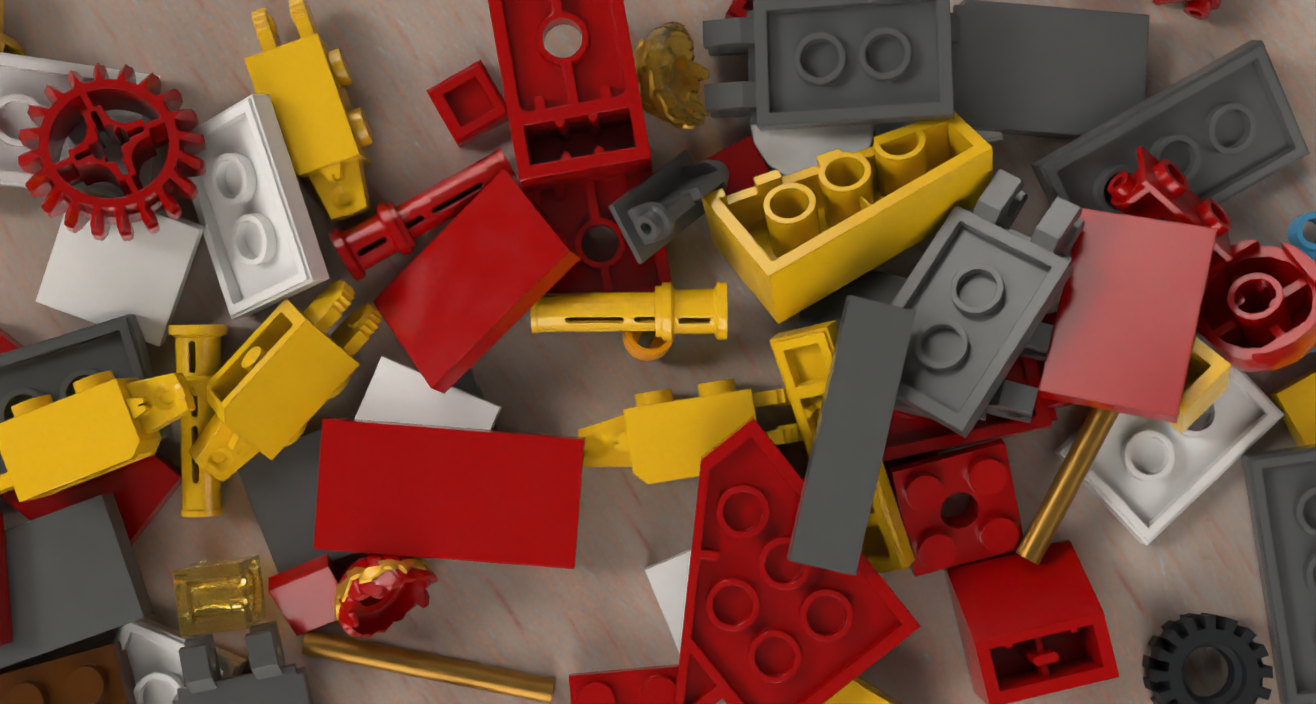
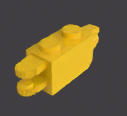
[244,0,374,222]
[189,279,382,482]
[0,370,196,502]
[578,378,803,484]

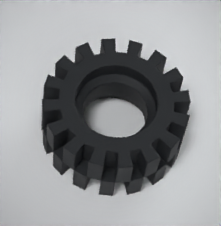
[1142,612,1273,704]

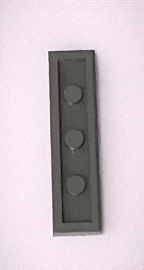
[787,295,916,576]

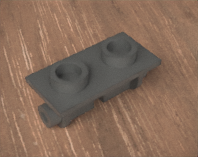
[608,150,729,264]

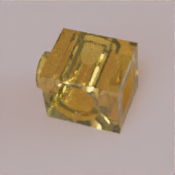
[173,555,267,637]

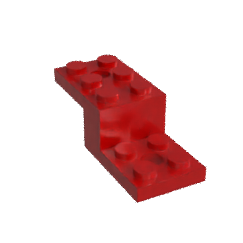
[488,0,672,293]

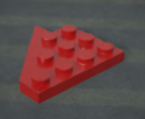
[674,416,921,704]

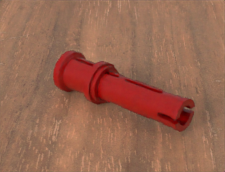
[329,147,518,282]

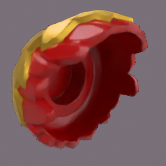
[333,554,438,638]

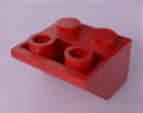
[944,540,1120,704]

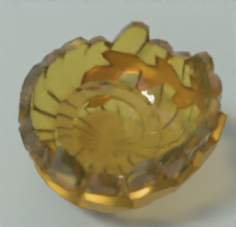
[633,22,710,130]

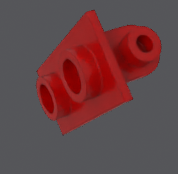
[1107,145,1233,262]

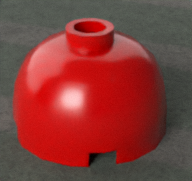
[1196,240,1316,372]

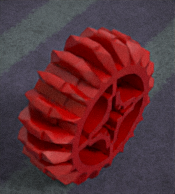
[18,63,206,241]

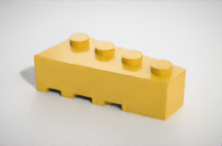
[702,111,993,324]

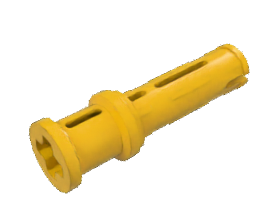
[530,282,728,341]
[168,324,228,517]

